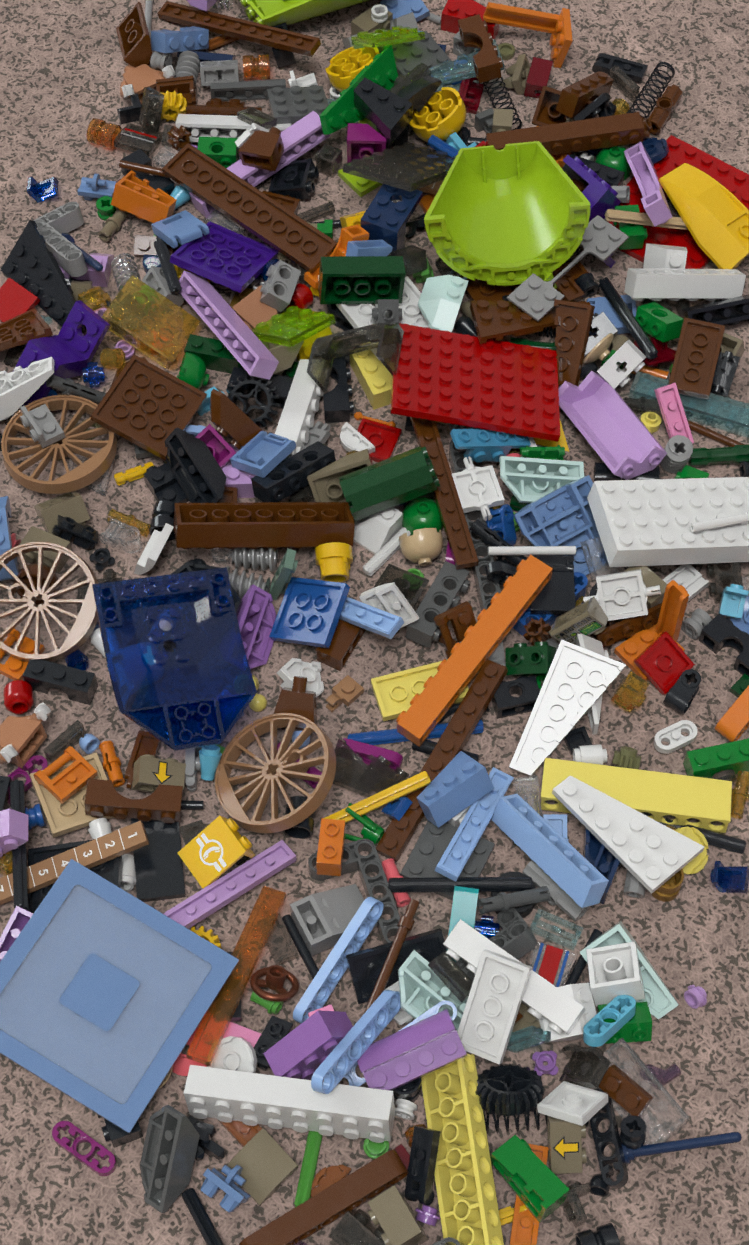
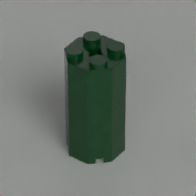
[339,446,440,521]

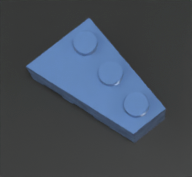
[417,751,494,828]

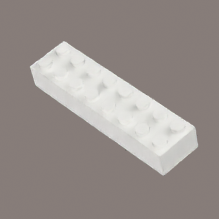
[184,1065,395,1143]

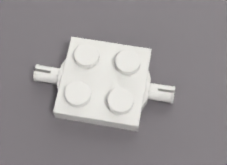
[452,457,505,521]
[583,569,661,621]

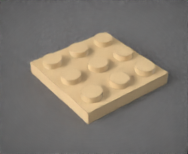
[30,752,114,838]

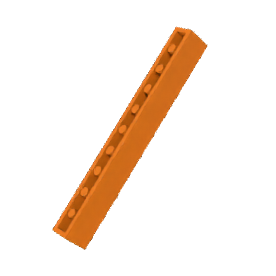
[396,554,553,747]

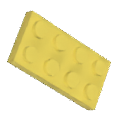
[371,659,469,722]

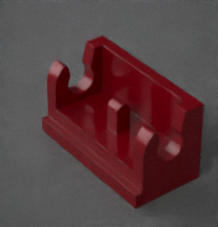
[524,57,553,98]
[459,71,484,114]

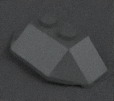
[140,1105,200,1213]

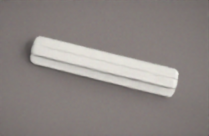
[363,527,411,576]

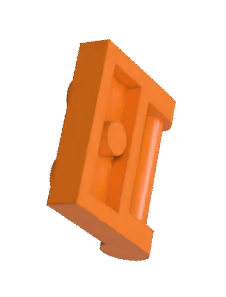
[0,629,45,680]
[33,746,97,804]

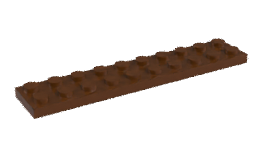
[162,143,338,274]

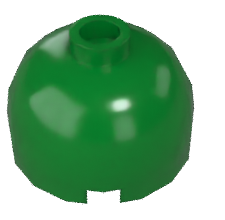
[595,146,632,180]
[177,352,209,390]
[402,497,443,535]

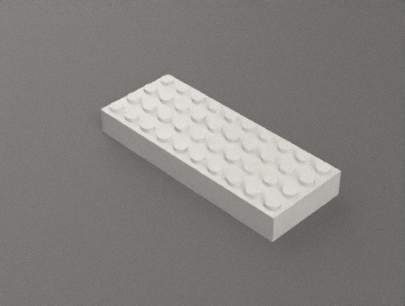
[587,477,749,567]

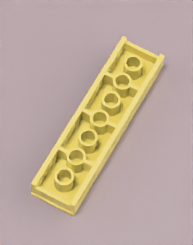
[540,758,732,833]
[421,1053,504,1245]

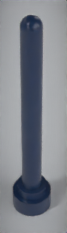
[61,233,103,272]
[621,1132,742,1164]

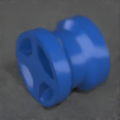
[25,803,45,831]

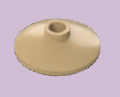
[583,333,614,365]

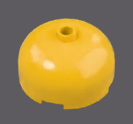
[325,44,380,92]
[409,87,466,142]

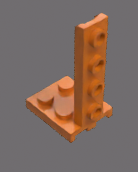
[483,2,573,68]
[614,580,689,683]

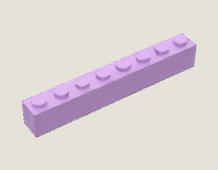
[189,111,331,218]
[179,271,279,380]

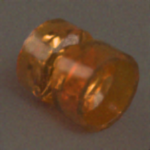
[243,54,270,80]
[86,118,122,150]

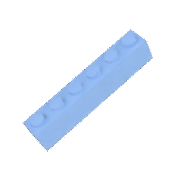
[491,794,609,908]

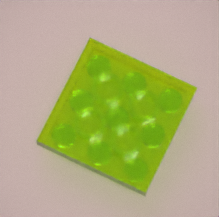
[351,26,425,48]
[251,306,336,347]

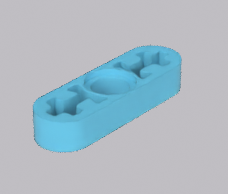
[583,995,636,1047]

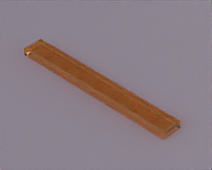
[186,886,286,1066]

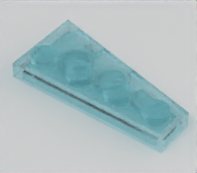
[427,40,505,86]

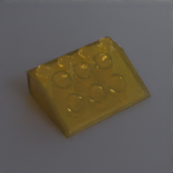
[102,275,201,369]

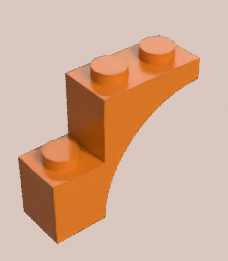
[304,224,369,289]

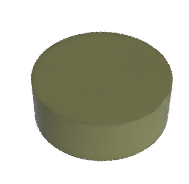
[497,43,515,60]

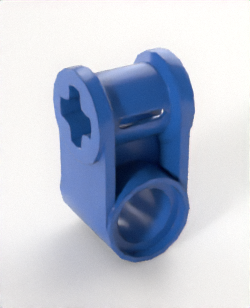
[486,504,517,546]

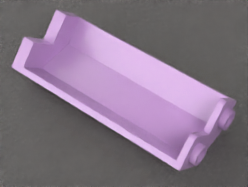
[559,371,667,480]

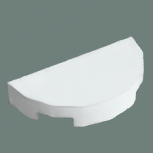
[340,422,375,454]

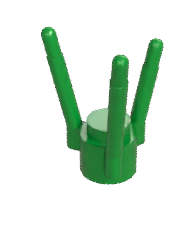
[345,803,385,846]

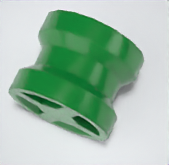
[96,196,116,221]

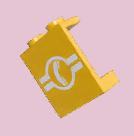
[177,815,255,888]

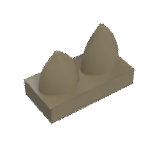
[499,54,531,95]

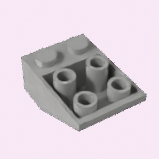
[290,884,377,956]

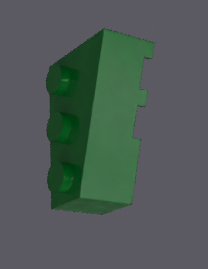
[490,1135,570,1223]

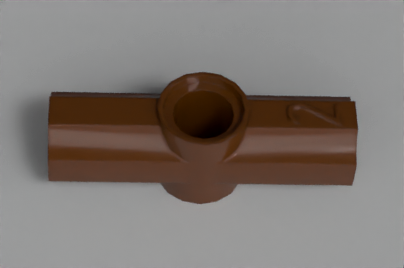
[648,84,683,135]

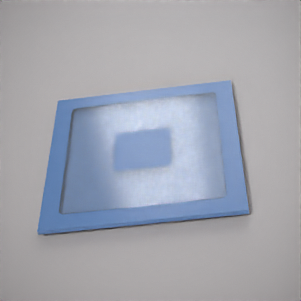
[0,859,239,1134]

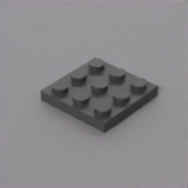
[378,31,455,84]
[267,85,329,124]
[400,821,495,901]

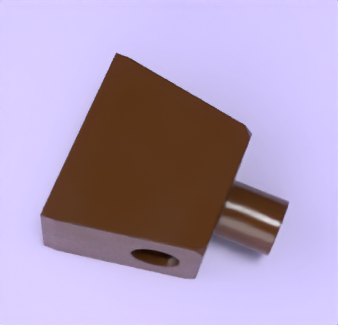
[238,127,284,171]
[274,676,317,730]

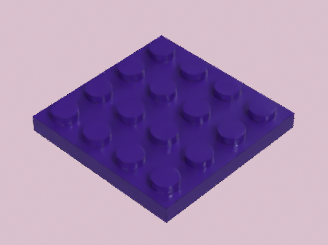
[170,221,279,293]

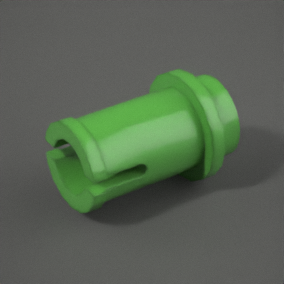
[250,991,283,1015]

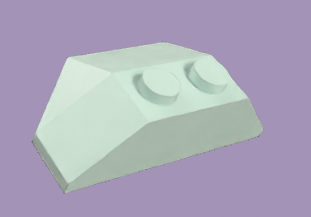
[417,275,468,332]
[499,456,584,503]
[398,950,469,1031]

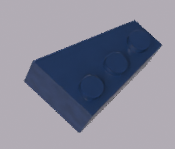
[583,826,621,904]

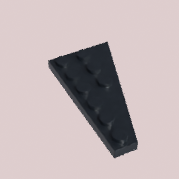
[1,220,86,334]

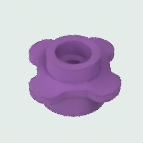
[532,1051,559,1076]
[415,1204,441,1226]

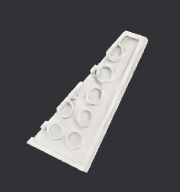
[509,639,626,777]
[552,775,705,894]

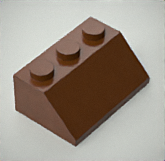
[116,2,152,68]
[532,86,597,126]

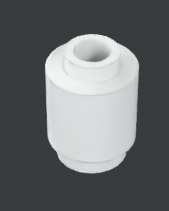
[573,744,607,765]

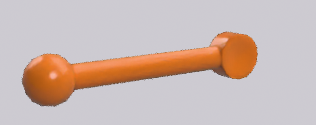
[354,412,396,427]

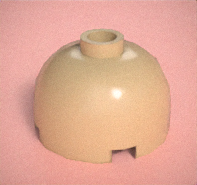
[399,528,443,566]

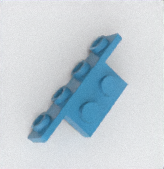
[450,429,531,462]

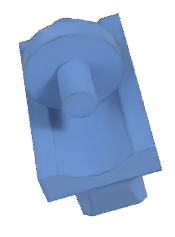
[77,173,116,201]
[200,1165,250,1213]

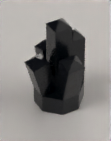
[187,1115,225,1161]

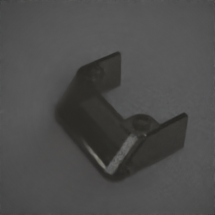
[307,322,404,392]

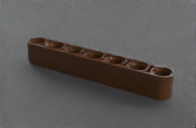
[239,1149,409,1245]

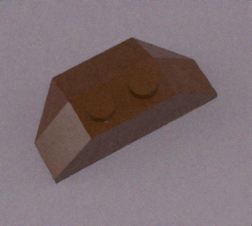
[210,389,263,450]

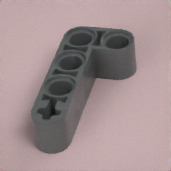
[446,908,537,994]

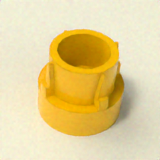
[315,542,353,583]

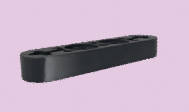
[590,1089,628,1189]

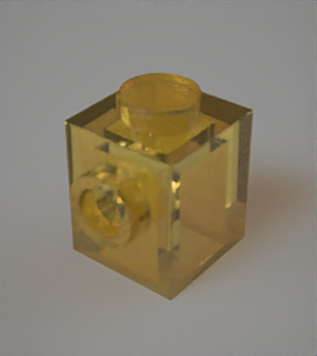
[611,671,650,713]

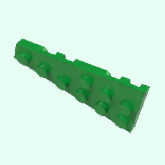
[319,44,401,135]

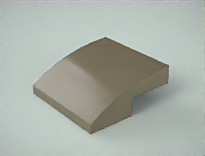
[227,1128,298,1206]

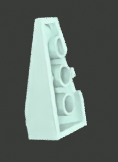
[580,921,679,1019]

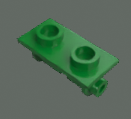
[520,445,565,460]

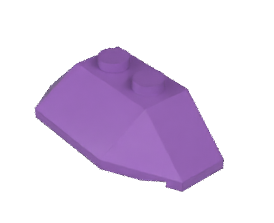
[221,584,276,671]

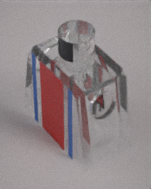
[529,942,578,987]

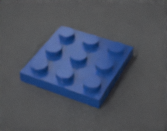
[269,577,350,648]

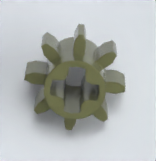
[612,746,641,769]

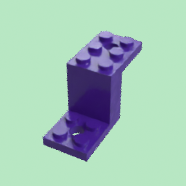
[563,155,621,268]
[13,300,110,406]

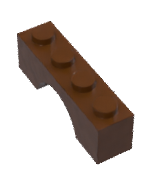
[458,14,503,83]
[556,71,614,118]
[85,779,183,823]

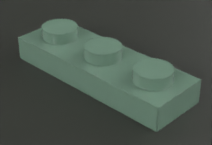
[269,549,298,601]

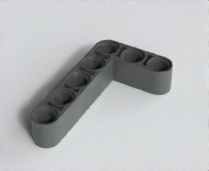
[308,839,400,944]

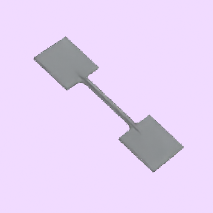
[507,215,629,321]

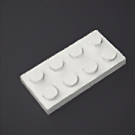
[457,949,532,1064]

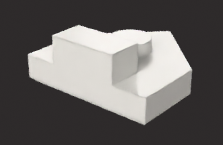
[277,658,324,698]

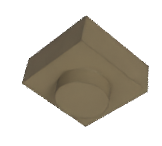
[71,281,93,303]

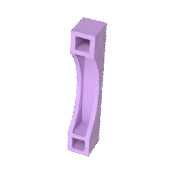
[624,142,673,227]

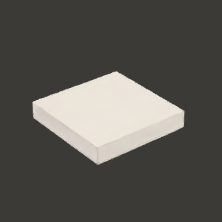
[537,1081,608,1126]

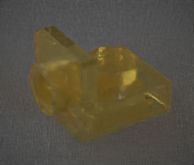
[78,286,111,311]

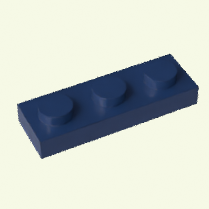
[177,51,236,62]

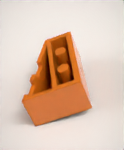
[111,170,177,223]

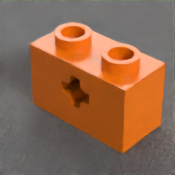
[316,818,346,876]

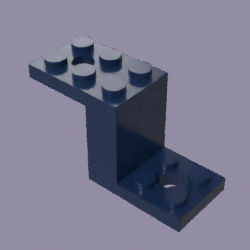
[361,179,423,259]

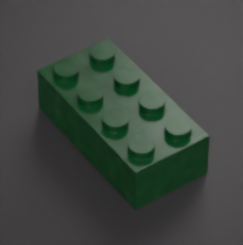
[318,256,406,304]

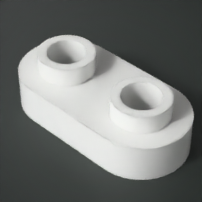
[654,720,697,754]

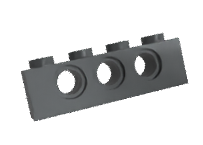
[406,561,471,648]

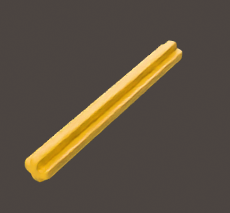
[323,771,431,823]

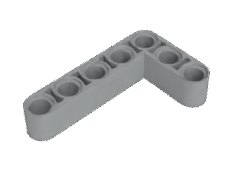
[33,202,88,277]

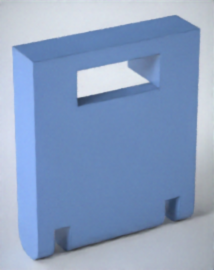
[151,210,209,248]
[586,295,636,335]
[230,431,296,478]

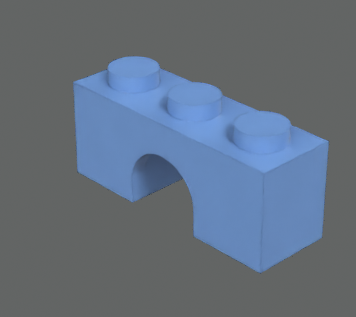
[151,26,209,53]

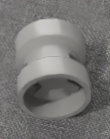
[681,608,712,639]

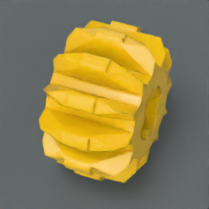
[155,90,187,122]

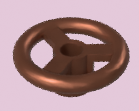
[250,965,299,1002]

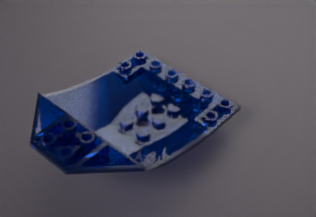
[92,567,258,751]

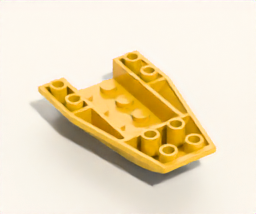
[658,163,749,269]

